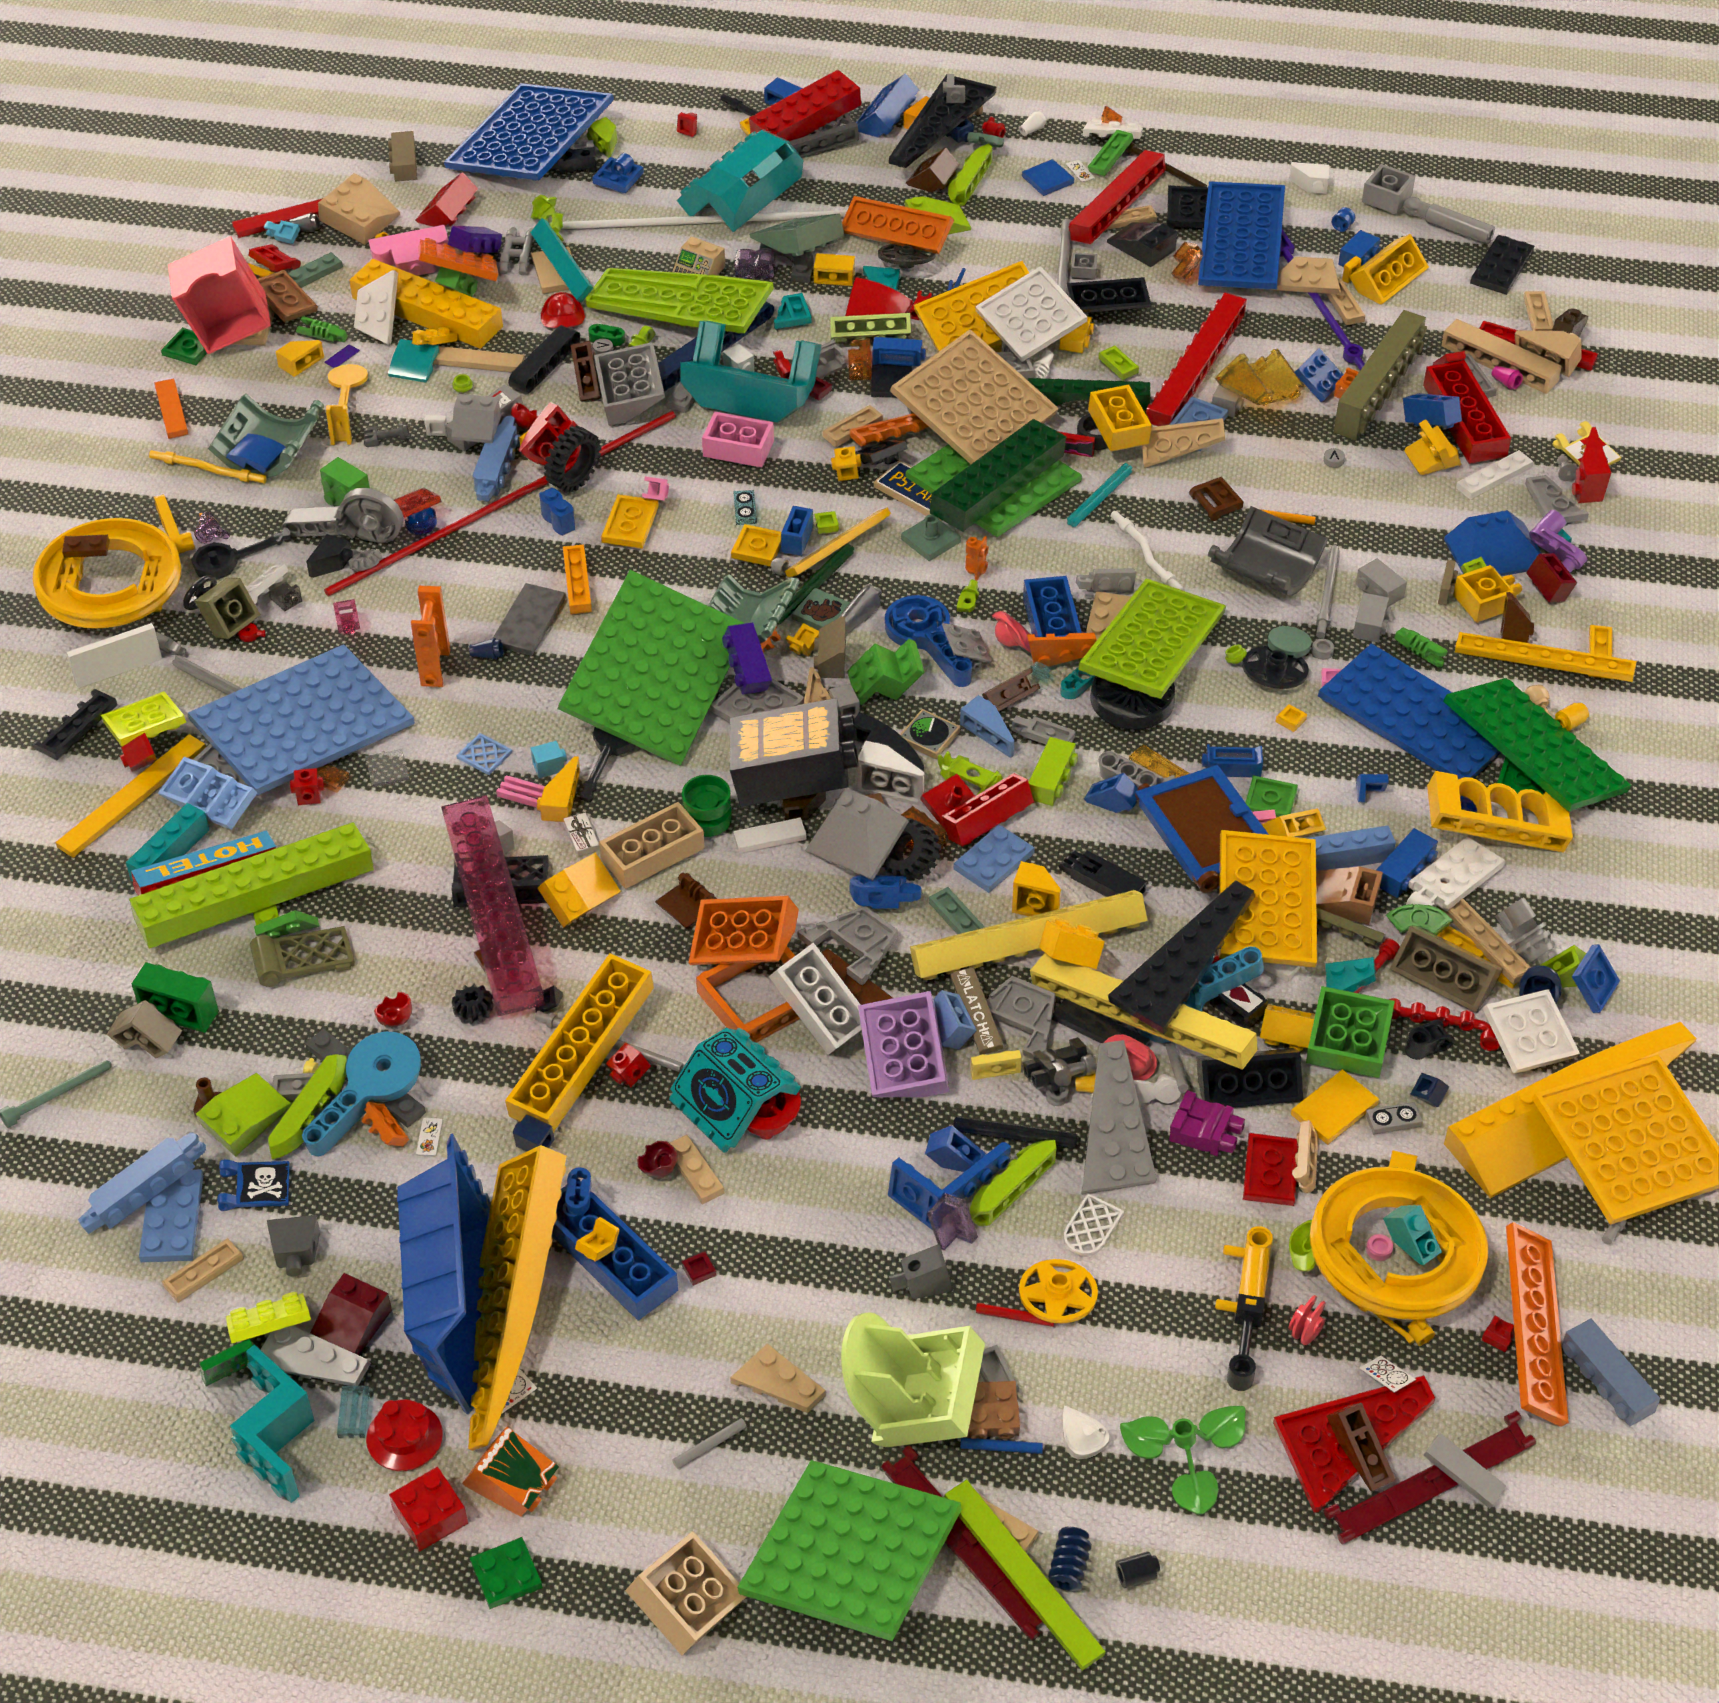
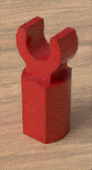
[908,290,932,321]
[773,350,791,379]

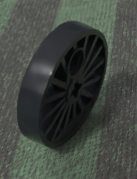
[1090,676,1175,730]

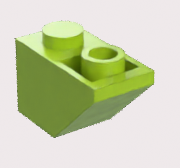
[587,117,617,158]

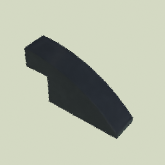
[854,712,924,772]

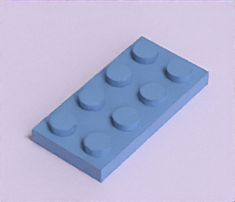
[139,1169,204,1263]

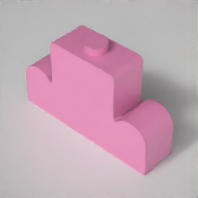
[368,225,448,276]

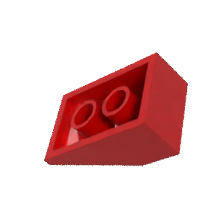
[1572,427,1611,503]

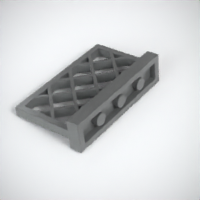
[789,113,859,158]

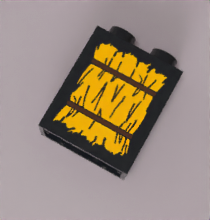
[730,698,859,807]

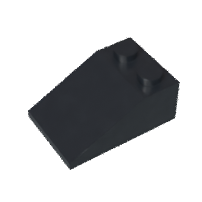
[1107,222,1177,267]

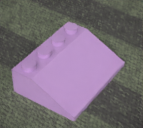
[858,991,950,1097]

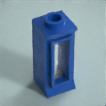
[872,337,926,367]
[1202,744,1263,778]

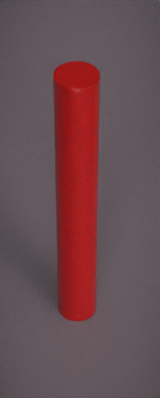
[976,1303,1055,1327]

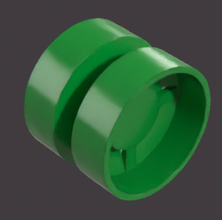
[682,775,732,837]

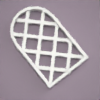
[1063,1194,1124,1256]

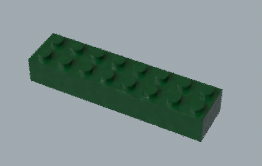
[930,419,1066,532]

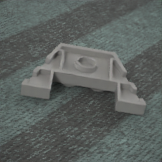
[797,906,898,985]
[986,976,1056,1059]

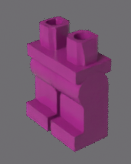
[1169,1090,1245,1156]

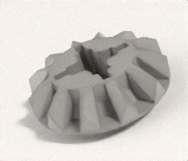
[348,549,382,571]

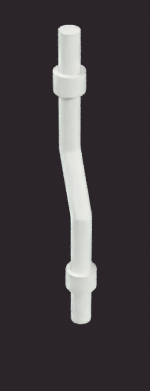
[1111,511,1185,591]

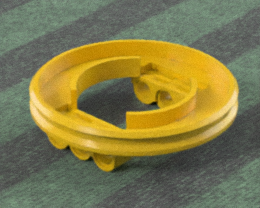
[32,518,181,628]
[1310,1167,1488,1320]

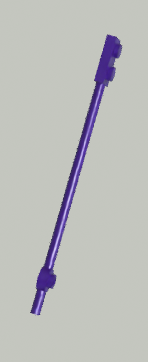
[1280,229,1365,370]

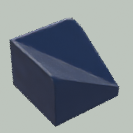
[1410,1073,1449,1107]

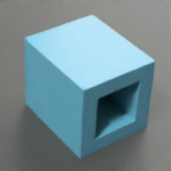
[530,741,567,778]

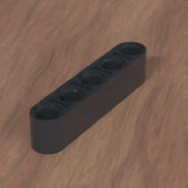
[508,325,581,394]

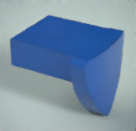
[1356,774,1389,802]

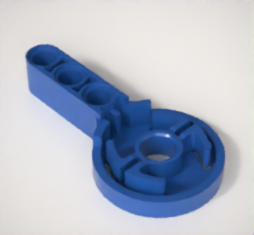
[885,595,972,687]

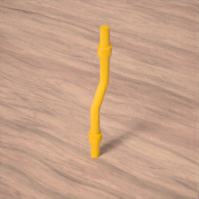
[149,450,267,483]

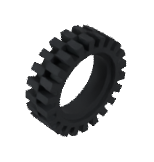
[544,426,601,493]

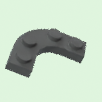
[760,243,814,283]

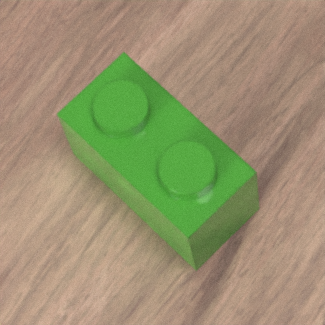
[435,267,478,297]

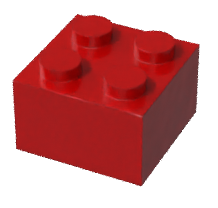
[389,1466,468,1552]

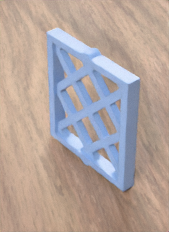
[456,733,512,775]

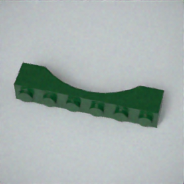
[1028,378,1151,414]

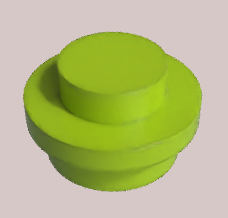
[452,374,473,393]
[1225,645,1247,664]

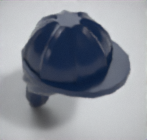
[1519,965,1562,1004]

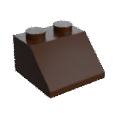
[906,148,960,193]

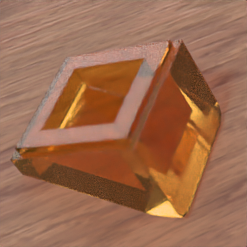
[1101,106,1123,125]

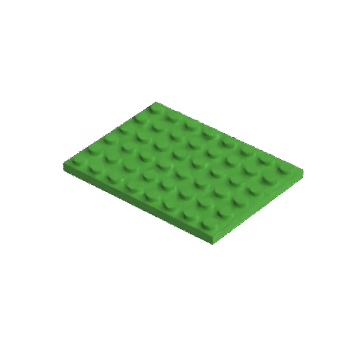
[557,570,745,766]

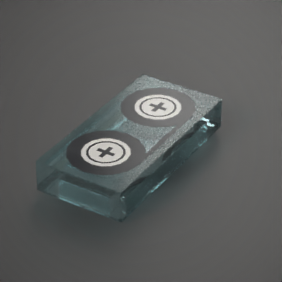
[733,490,757,525]

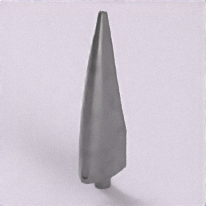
[840,584,882,634]

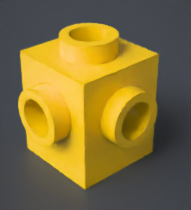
[831,446,861,481]

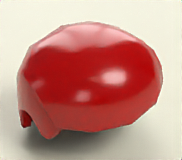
[511,403,538,430]
[374,992,412,1027]

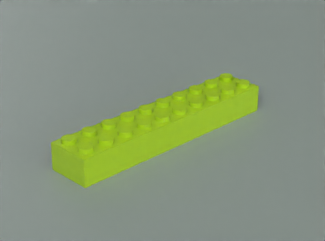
[129,822,374,949]

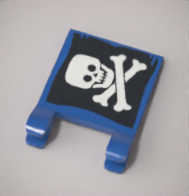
[217,1159,290,1211]

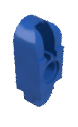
[849,875,922,909]

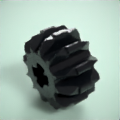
[452,983,494,1025]

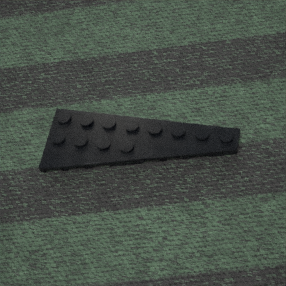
[889,74,997,168]
[1108,880,1255,1034]

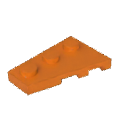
[1027,633,1097,670]

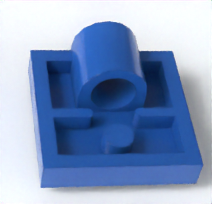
[592,153,644,193]
[1294,348,1344,402]

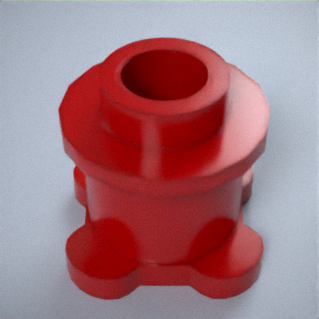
[982,117,1006,138]

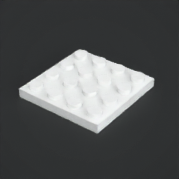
[975,266,1087,362]

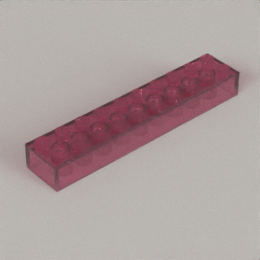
[441,795,545,1017]

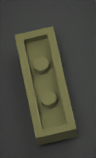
[1316,908,1386,946]

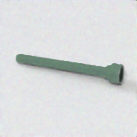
[0,1060,112,1128]

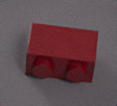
[1526,553,1577,603]

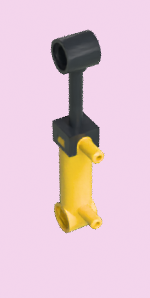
[1215,1226,1273,1391]

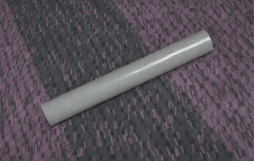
[1166,1043,1188,1093]
[672,1418,747,1469]

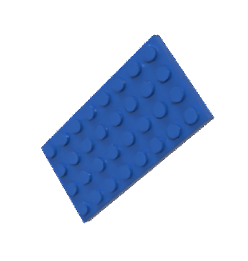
[1198,181,1285,290]
[1318,643,1501,779]

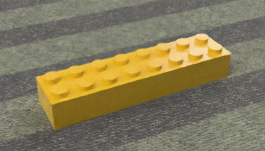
[349,259,503,349]
[505,953,654,1133]

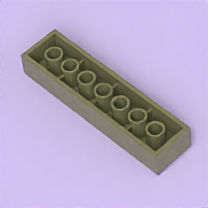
[1334,310,1427,440]

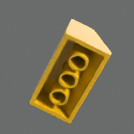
[1349,234,1429,305]

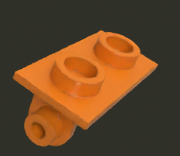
[965,536,989,581]

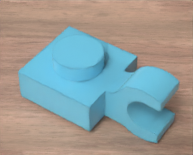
[264,220,300,244]

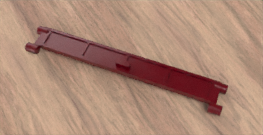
[1323,1410,1536,1545]
[881,1445,1044,1641]

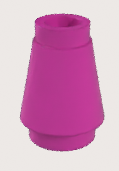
[1491,366,1523,389]

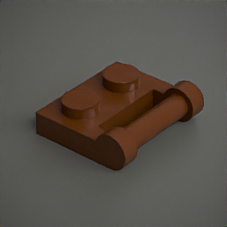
[1189,476,1244,521]

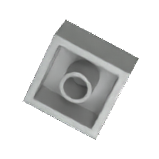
[1071,252,1097,279]

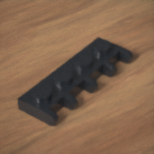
[32,689,118,760]

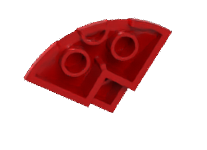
[845,277,913,316]
[519,402,581,465]

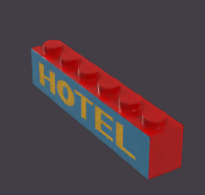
[131,830,276,896]

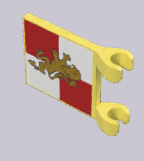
[1553,421,1621,466]

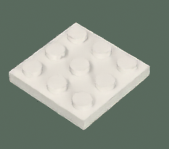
[1483,989,1580,1074]

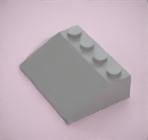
[594,342,665,426]

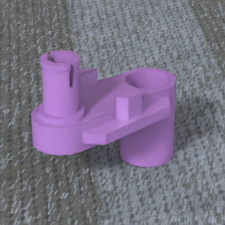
[1529,510,1587,573]

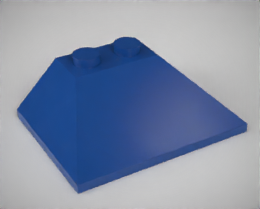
[1444,510,1542,576]

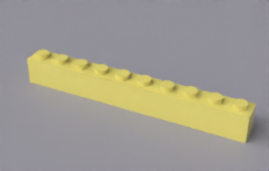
[910,890,1147,980]
[1030,953,1258,1070]

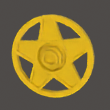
[1019,1259,1098,1323]

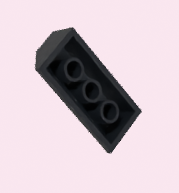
[1066,277,1151,313]
[1196,1048,1304,1107]

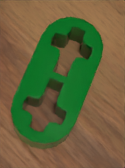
[588,324,625,346]

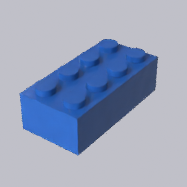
[1023,575,1082,637]

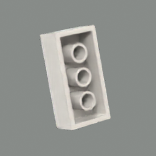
[769,943,862,1055]

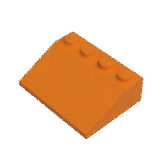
[688,896,799,965]

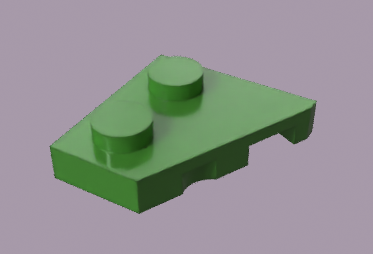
[254,910,320,939]

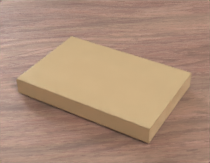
[531,247,573,294]

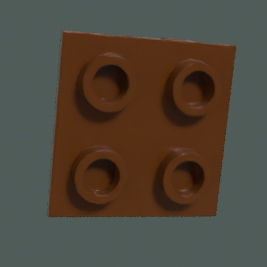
[655,872,717,929]

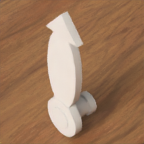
[1090,1074,1181,1104]

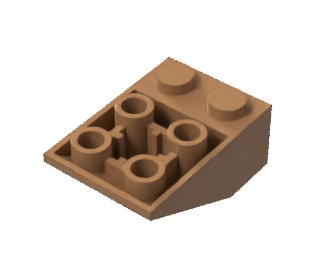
[1316,866,1383,925]

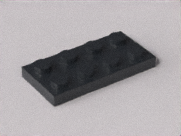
[1470,235,1535,295]

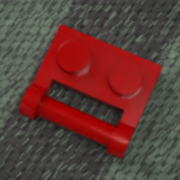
[248,244,301,272]

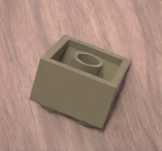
[814,617,846,678]

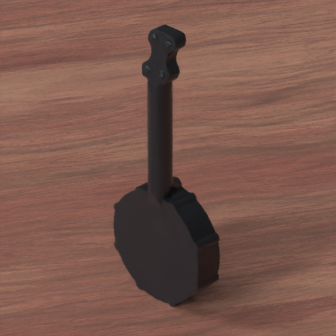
[191,527,291,579]
[580,727,636,802]

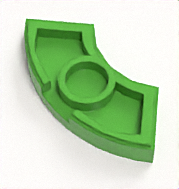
[1386,904,1454,935]

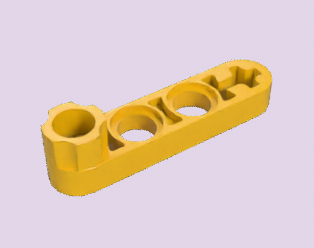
[154,494,195,554]

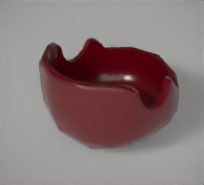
[637,1141,678,1179]

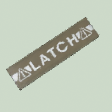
[950,967,1003,1055]

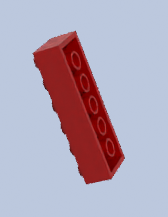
[749,70,861,141]
[1423,360,1511,464]

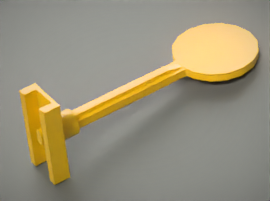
[326,364,368,445]

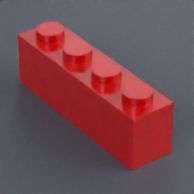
[942,773,1034,846]

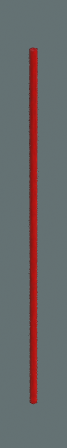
[324,411,676,596]

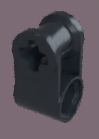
[1405,1019,1455,1060]

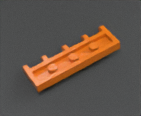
[850,413,929,447]

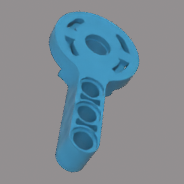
[1134,946,1264,1043]

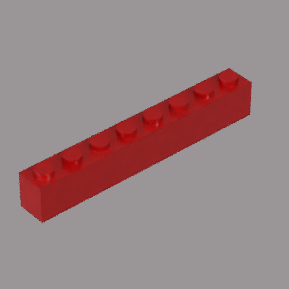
[1069,150,1166,244]

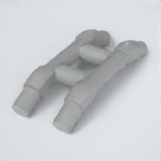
[499,227,534,275]

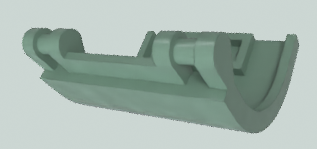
[208,393,324,478]

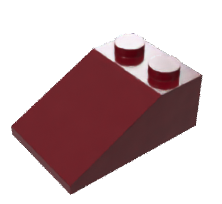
[310,1273,392,1355]

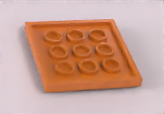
[418,238,498,281]

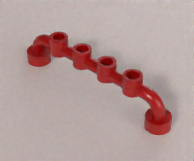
[1388,998,1500,1051]

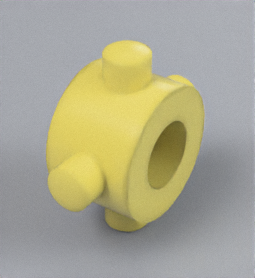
[303,1058,319,1073]

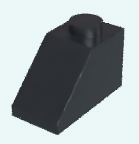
[306,534,353,578]

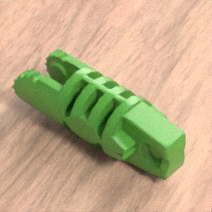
[296,316,348,342]
[1394,627,1448,667]

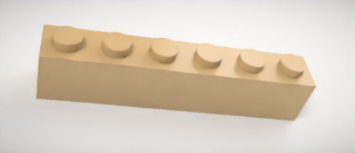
[1442,319,1562,394]

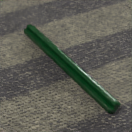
[777,543,854,625]

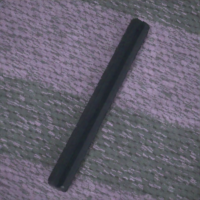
[953,1116,1078,1148]

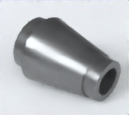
[290,213,320,232]

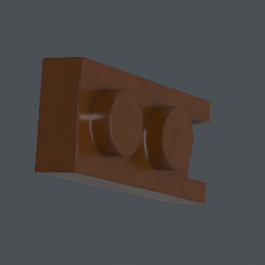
[982,668,1040,712]

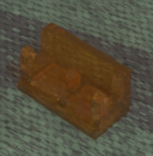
[848,338,871,380]

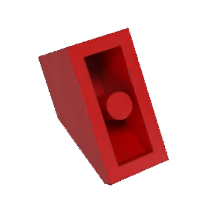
[119,733,157,772]

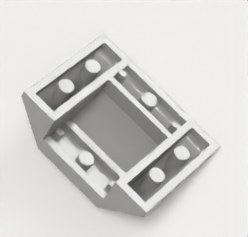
[805,788,909,880]

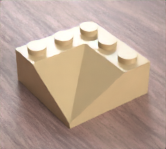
[318,173,400,245]
[625,1531,747,1655]

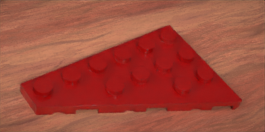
[1273,1375,1435,1513]

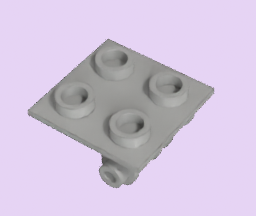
[942,623,992,670]

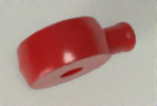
[238,623,266,642]

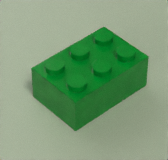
[131,962,219,1033]

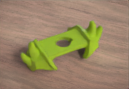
[531,195,564,242]
[938,751,1003,795]

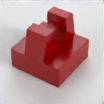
[677,112,697,137]
[1482,1315,1515,1353]

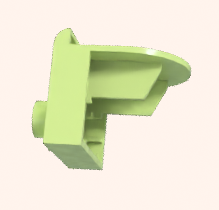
[841,1312,985,1447]

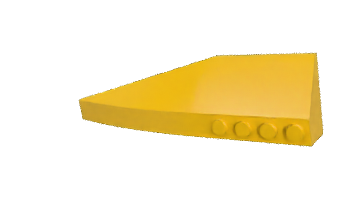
[1444,1022,1697,1198]

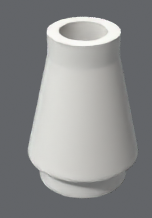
[1019,111,1047,136]

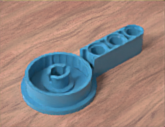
[302,1031,421,1157]

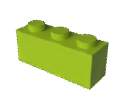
[1029,737,1078,806]

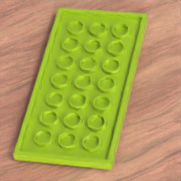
[1078,578,1226,699]

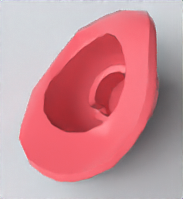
[992,611,1031,653]

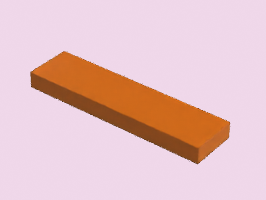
[154,378,189,439]

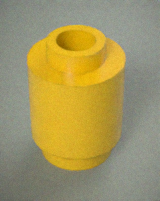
[1555,702,1589,731]

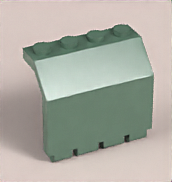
[708,574,800,644]

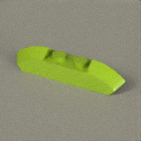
[948,144,992,206]
[268,1054,347,1159]
[969,1139,1056,1226]

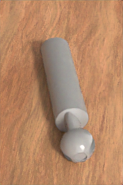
[1403,197,1495,244]

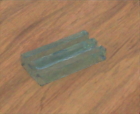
[337,1386,370,1438]

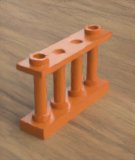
[411,585,451,687]

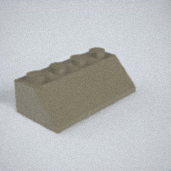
[1390,926,1503,1012]

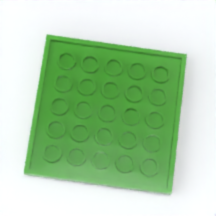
[905,444,1082,537]
[737,1460,962,1641]

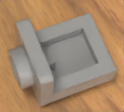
[943,74,965,103]

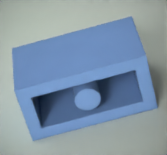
[933,990,977,1050]

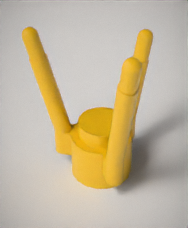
[1372,1312,1435,1346]

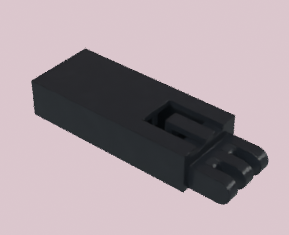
[1059,850,1147,897]

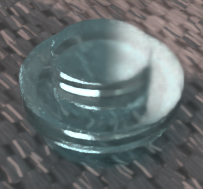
[1030,662,1051,681]

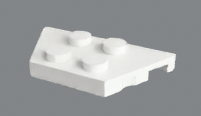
[354,270,398,345]

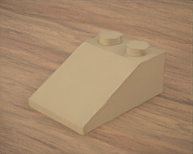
[1515,330,1582,377]

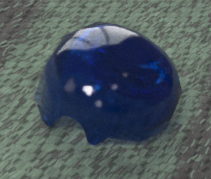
[405,507,437,535]

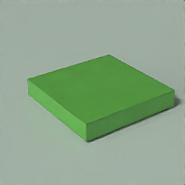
[1245,775,1298,818]

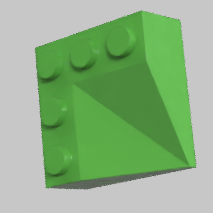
[1306,986,1395,1078]

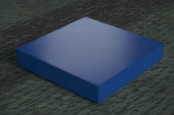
[1022,159,1074,196]
[1572,944,1620,1013]

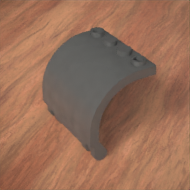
[1208,506,1328,595]

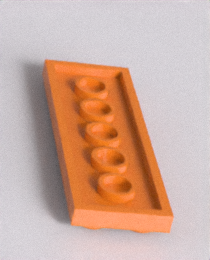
[842,196,954,254]

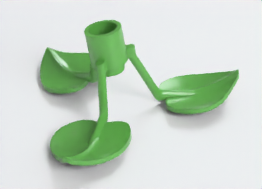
[1120,1406,1246,1515]

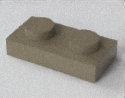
[1438,560,1458,606]

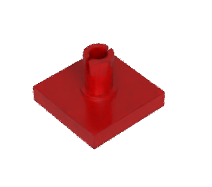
[920,774,975,831]

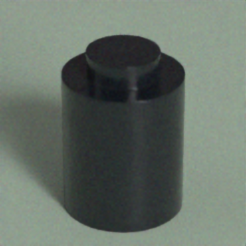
[1115,1551,1160,1588]

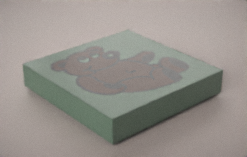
[792,588,850,630]

